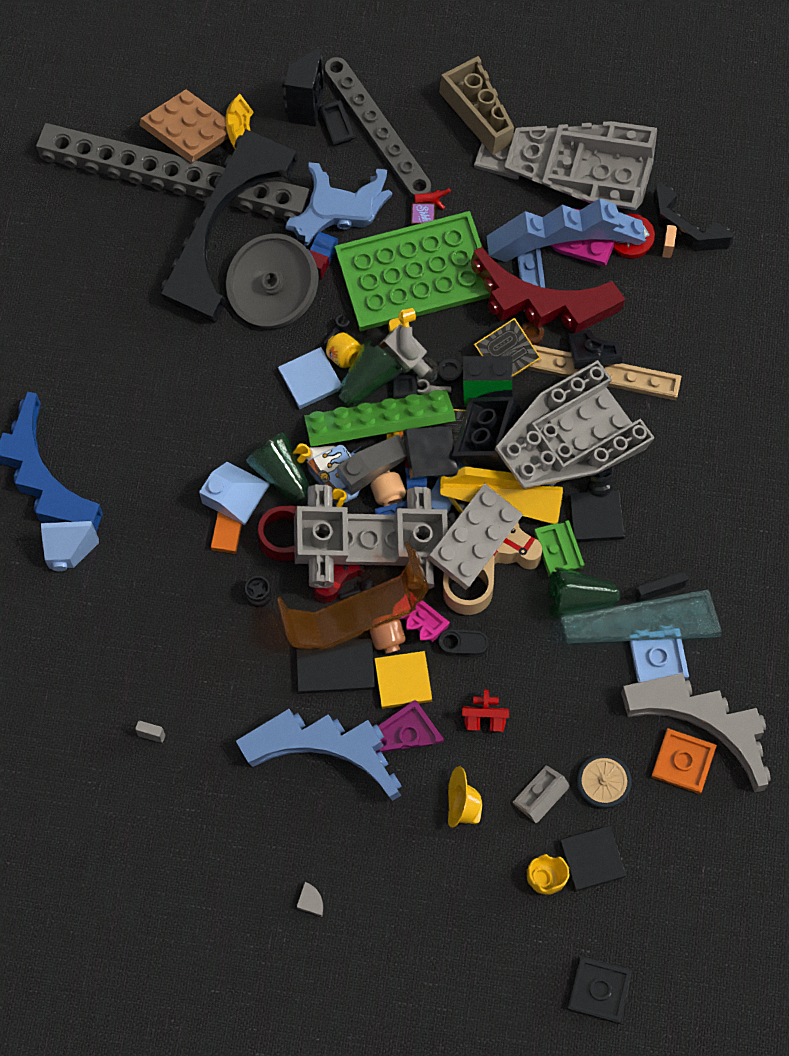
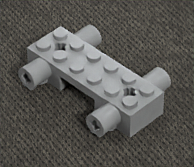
[294,484,448,590]

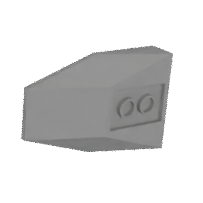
[495,360,654,489]

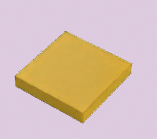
[375,651,432,709]

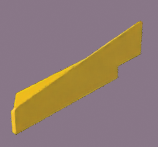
[440,467,563,524]

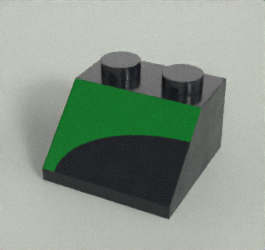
[463,356,513,407]

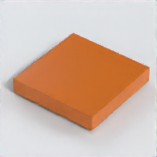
[651,728,717,795]

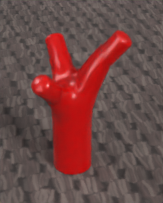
[414,188,451,210]

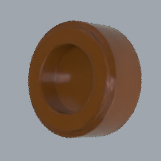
[521,322,544,346]

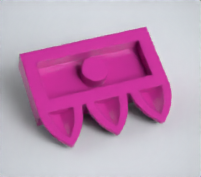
[393,592,450,642]

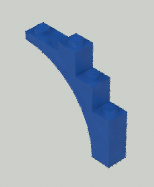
[0,392,103,532]

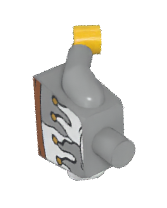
[376,308,431,378]

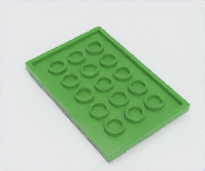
[335,211,491,331]

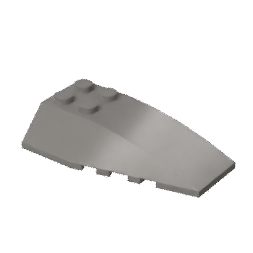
[504,121,657,210]

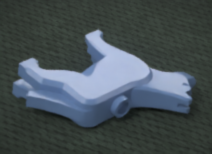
[285,162,392,247]

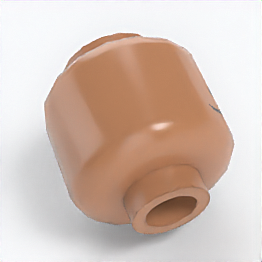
[369,615,406,654]

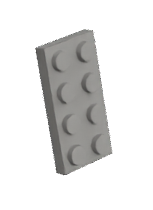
[427,483,523,590]

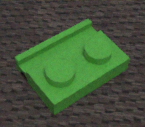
[534,520,584,577]

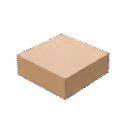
[662,225,677,258]

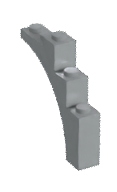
[621,673,771,792]

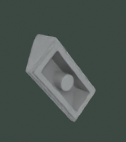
[512,765,569,823]

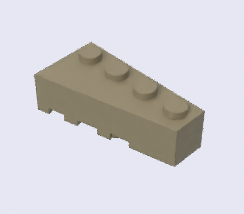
[439,56,514,155]

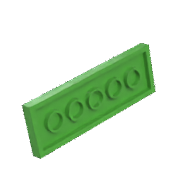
[304,390,456,447]

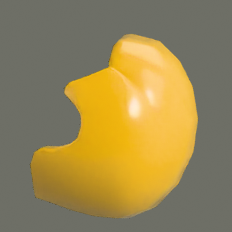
[526,854,569,895]

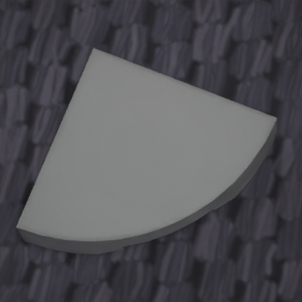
[297,882,323,917]

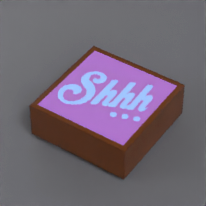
[411,203,435,226]

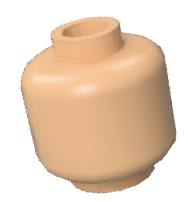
[370,471,406,507]

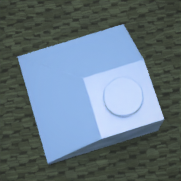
[199,462,269,525]
[41,521,99,571]

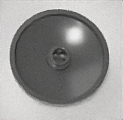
[226,234,318,329]

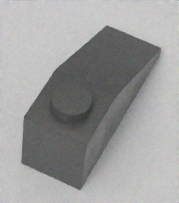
[337,435,407,495]

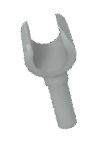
[417,379,451,395]

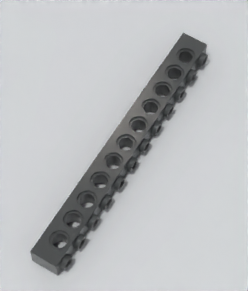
[36,123,310,222]

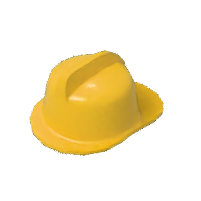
[448,766,482,828]

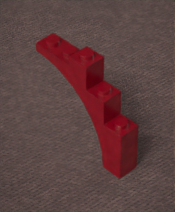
[471,247,626,333]

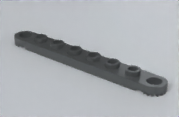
[325,57,431,198]

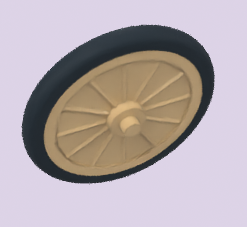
[577,754,632,808]

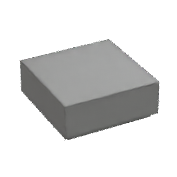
[135,721,165,743]

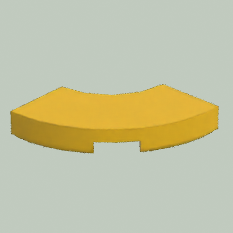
[226,94,254,149]

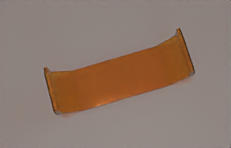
[277,542,429,650]

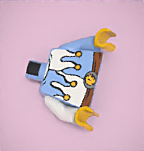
[293,444,364,507]

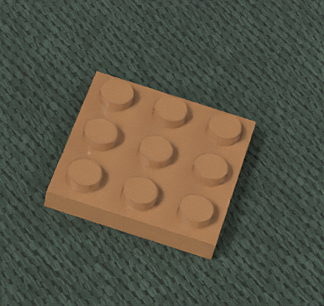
[140,90,229,163]

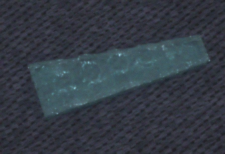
[561,589,722,643]

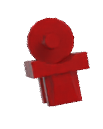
[462,689,509,732]

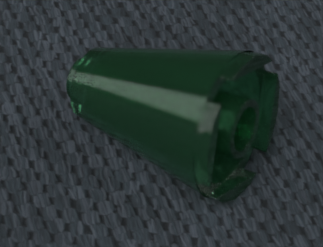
[338,339,403,406]
[246,432,310,502]
[548,567,620,618]

